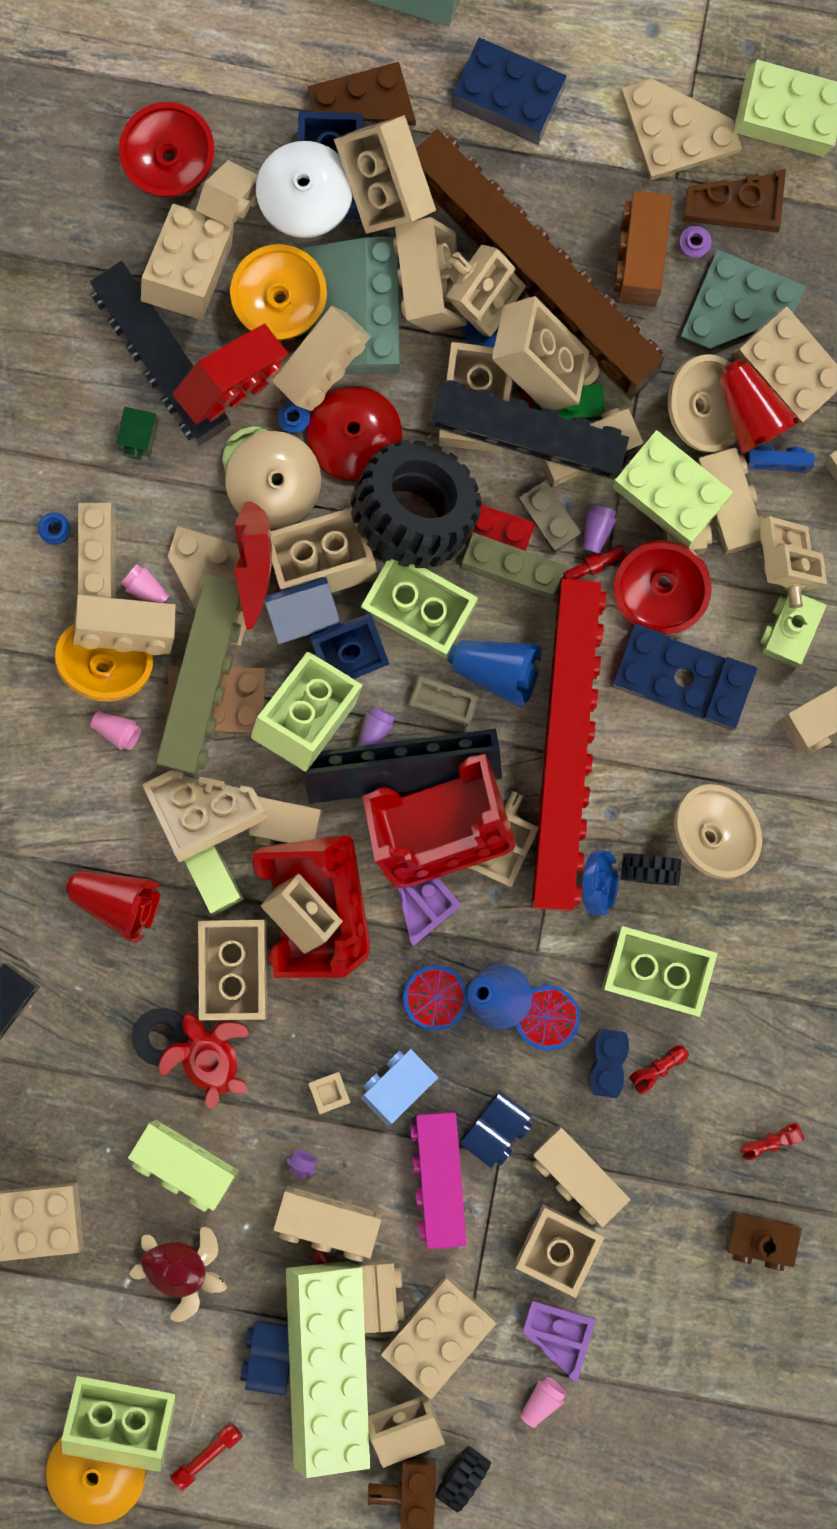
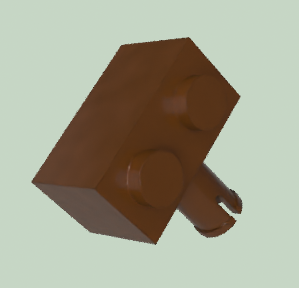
[725,1211,802,1271]
[368,1457,436,1529]

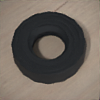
[132,1007,189,1066]

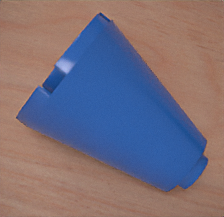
[448,640,542,708]
[467,964,532,1030]

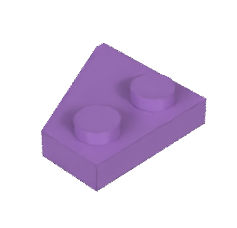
[398,878,462,946]
[522,1299,596,1382]

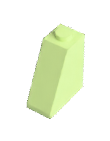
[184,845,245,915]

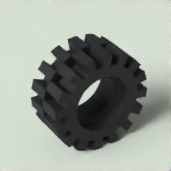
[621,853,682,886]
[435,1446,491,1513]

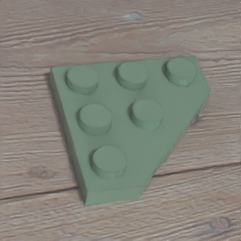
[680,250,806,351]

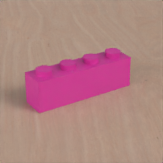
[410,1111,467,1249]

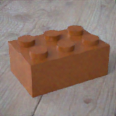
[613,190,673,307]

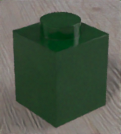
[116,406,159,460]

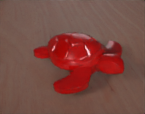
[158,1013,249,1109]

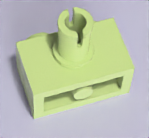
[760,593,827,668]

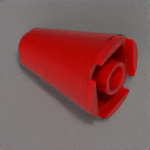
[719,359,799,454]
[66,871,161,943]

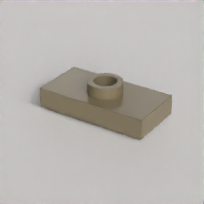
[408,675,480,727]

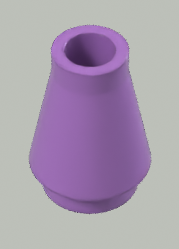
[582,504,617,553]
[356,705,395,746]

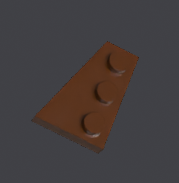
[307,62,416,126]
[683,169,786,233]

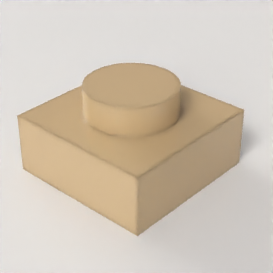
[308,1071,351,1114]

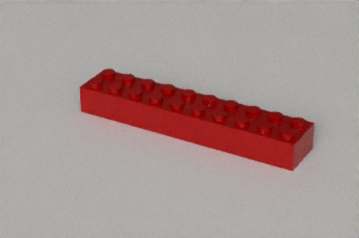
[531,579,607,912]

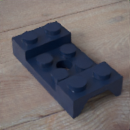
[611,624,757,731]

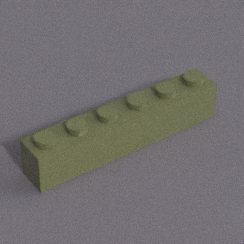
[156,574,243,776]

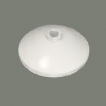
[256,141,353,238]

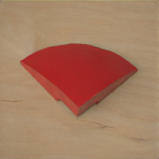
[234,501,272,630]

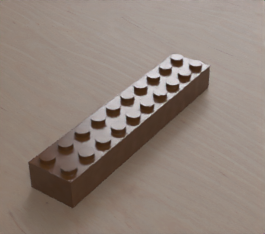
[416,129,664,400]

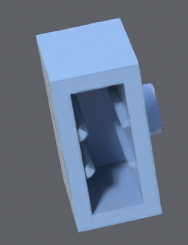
[361,1049,439,1126]

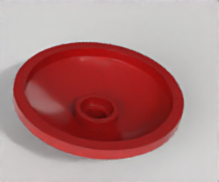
[119,102,215,198]
[306,386,402,482]
[614,540,712,634]

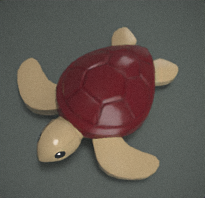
[129,1227,227,1322]

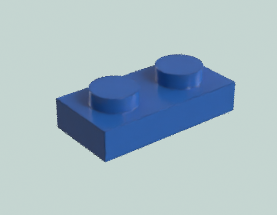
[746,445,815,472]

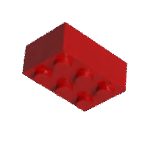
[172,323,289,425]

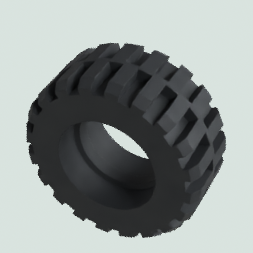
[350,440,482,568]

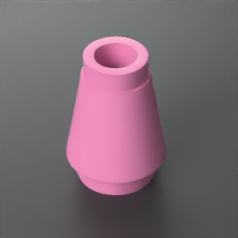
[121,564,170,603]
[91,711,141,750]
[520,1377,567,1428]

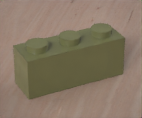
[462,533,565,601]

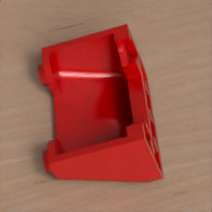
[362,754,515,888]
[252,835,370,978]

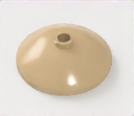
[668,354,737,453]
[225,431,321,528]
[674,784,762,880]

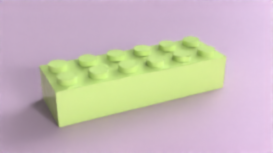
[286,1261,370,1478]

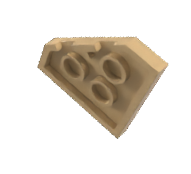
[621,79,742,181]
[168,526,247,647]
[142,770,268,863]

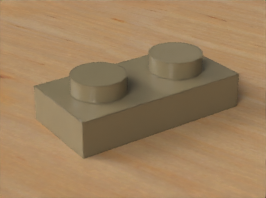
[518,480,581,552]

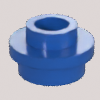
[277,402,310,434]
[38,512,71,545]

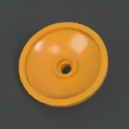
[230,244,327,341]
[55,624,153,702]
[46,1437,146,1524]

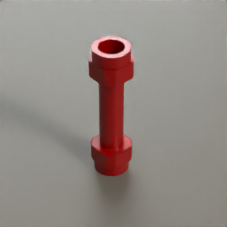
[170,1422,243,1491]

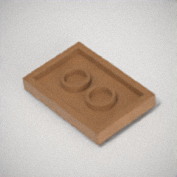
[166,665,266,733]

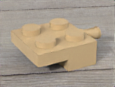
[445,245,526,338]
[759,516,827,609]
[468,791,539,888]

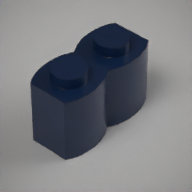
[588,1028,629,1098]
[460,1090,533,1168]
[240,1320,290,1396]

